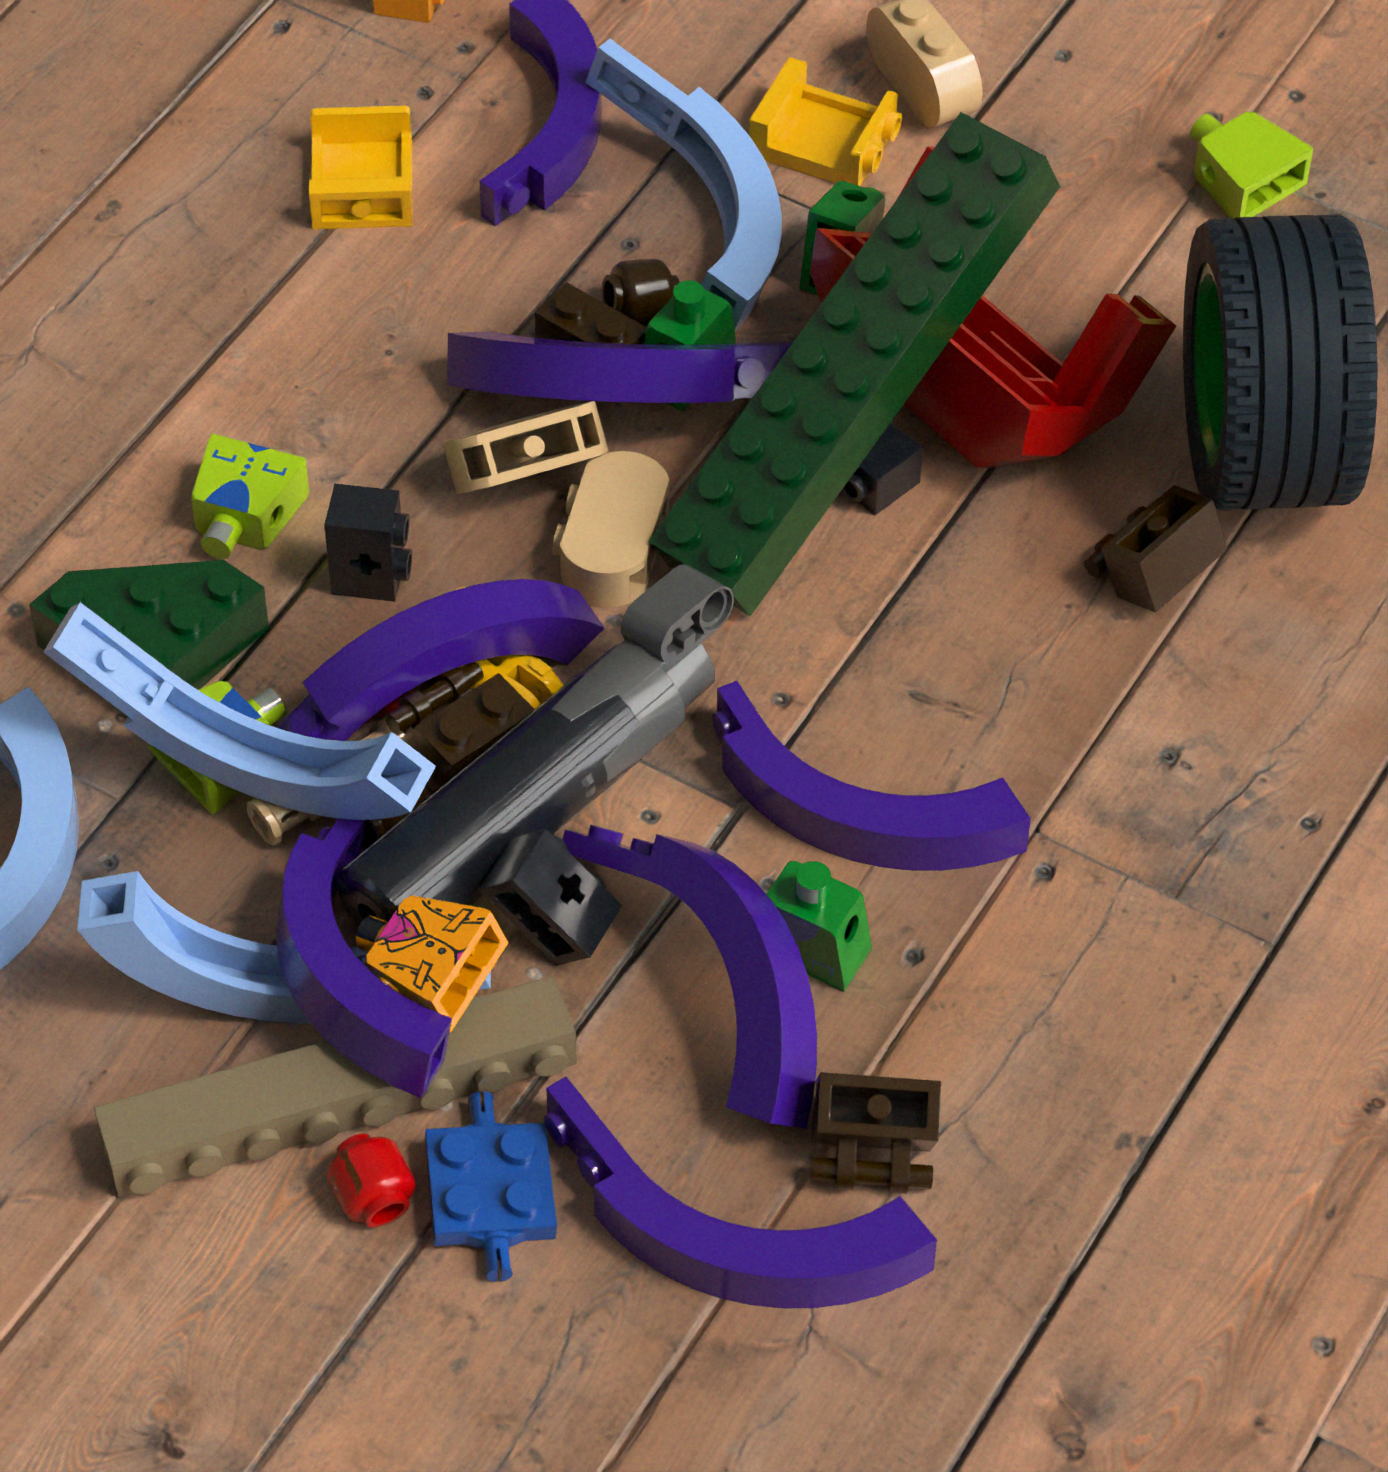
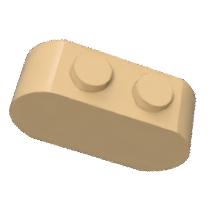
[866,0,983,128]
[442,401,609,494]
[553,451,670,608]

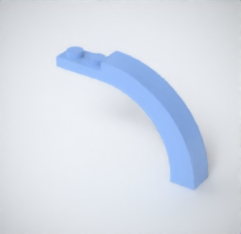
[586,39,782,332]
[43,602,436,820]
[0,687,79,970]
[77,871,491,1024]

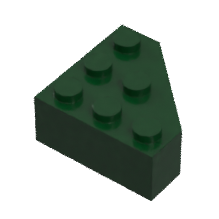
[29,560,269,690]

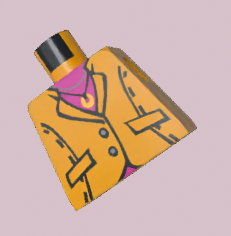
[356,895,509,1033]

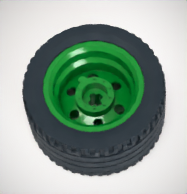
[1183,214,1378,510]

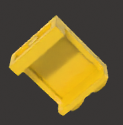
[749,57,902,186]
[309,106,413,229]

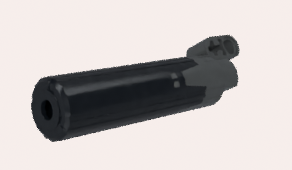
[337,564,734,926]

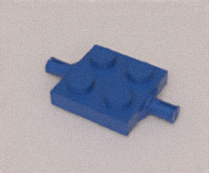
[424,1091,557,1282]

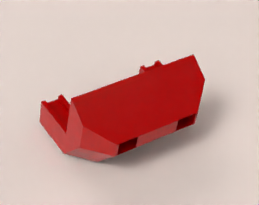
[810,146,1176,468]

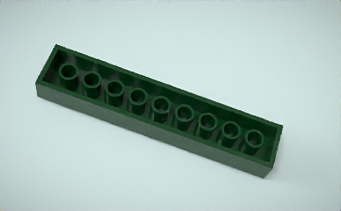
[648,112,1060,616]

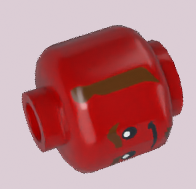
[326,1133,416,1228]

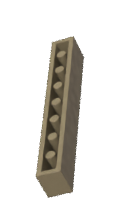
[94,976,577,1197]

